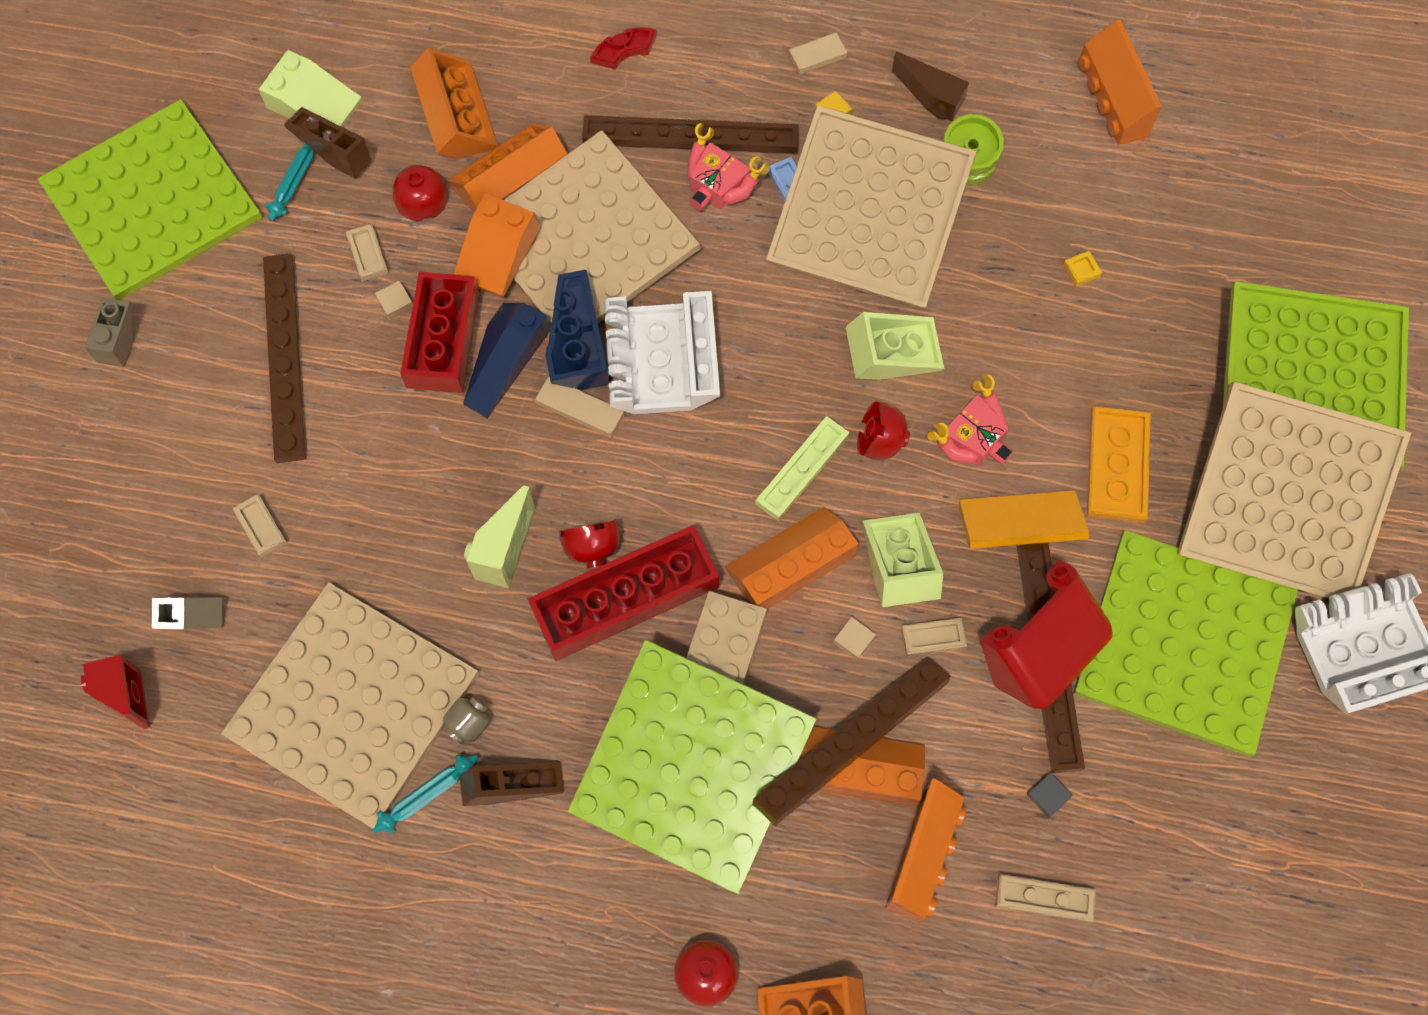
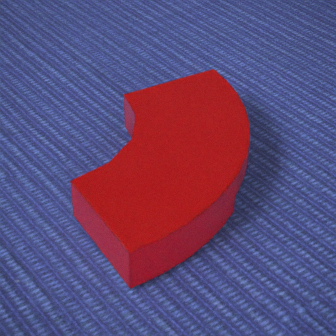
[590,27,657,70]

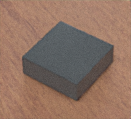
[1027,773,1073,818]

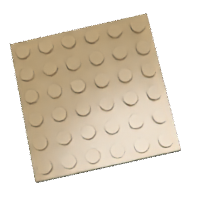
[766,105,977,310]
[504,130,701,324]
[1177,382,1411,598]
[221,582,479,829]

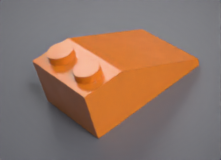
[454,193,540,298]
[757,976,866,1015]

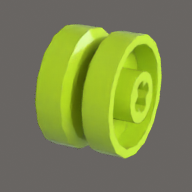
[943,114,1004,185]

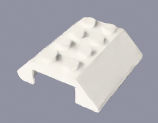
[604,291,720,414]
[1295,573,1428,714]

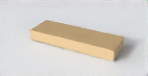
[535,377,625,438]
[995,874,1096,923]

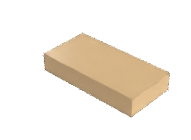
[788,32,847,75]
[345,223,389,282]
[232,494,287,558]
[901,618,967,657]

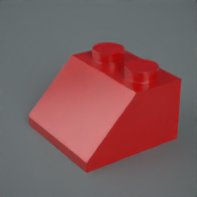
[81,654,150,729]

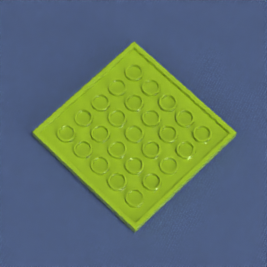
[37,99,263,300]
[1223,281,1409,471]
[1073,530,1298,758]
[568,640,817,894]

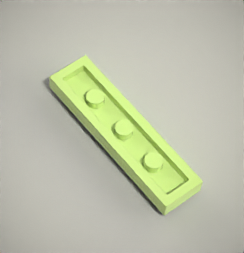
[755,416,850,521]

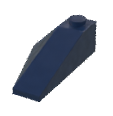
[545,269,609,390]
[463,303,550,419]

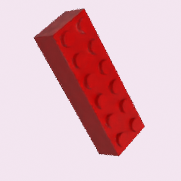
[527,525,719,662]

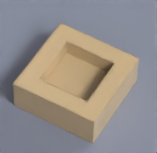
[375,281,413,320]
[833,617,876,661]

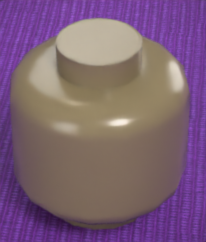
[443,696,489,744]

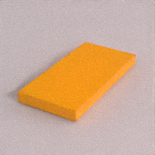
[1087,406,1151,523]
[959,490,1089,549]

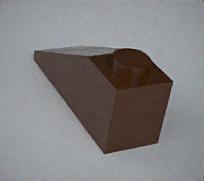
[892,51,969,122]
[284,107,371,178]
[459,762,564,806]

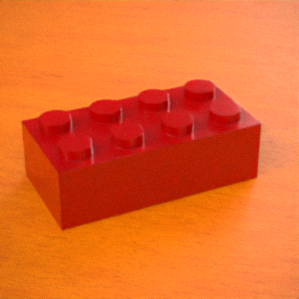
[400,272,480,393]

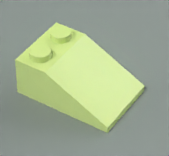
[258,50,362,127]
[846,312,944,380]
[464,485,535,589]
[862,513,943,607]

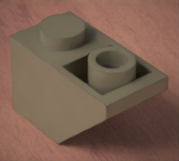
[85,297,133,367]
[152,596,223,629]

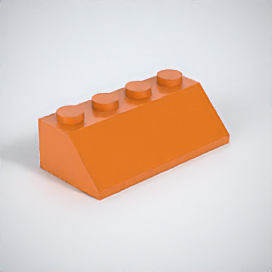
[1078,19,1162,145]
[410,48,498,159]
[447,123,568,212]
[725,507,859,609]
[798,727,925,807]
[885,778,967,923]

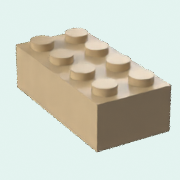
[686,591,767,685]

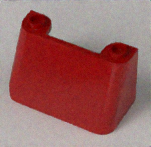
[980,560,1113,709]

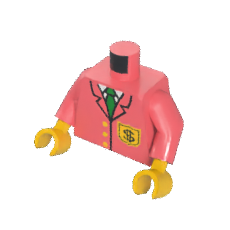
[687,123,769,211]
[927,375,1013,466]

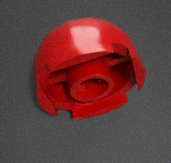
[392,165,448,222]
[857,401,910,460]
[559,520,620,568]
[674,940,738,1007]

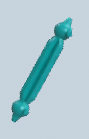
[265,140,313,221]
[372,754,478,834]

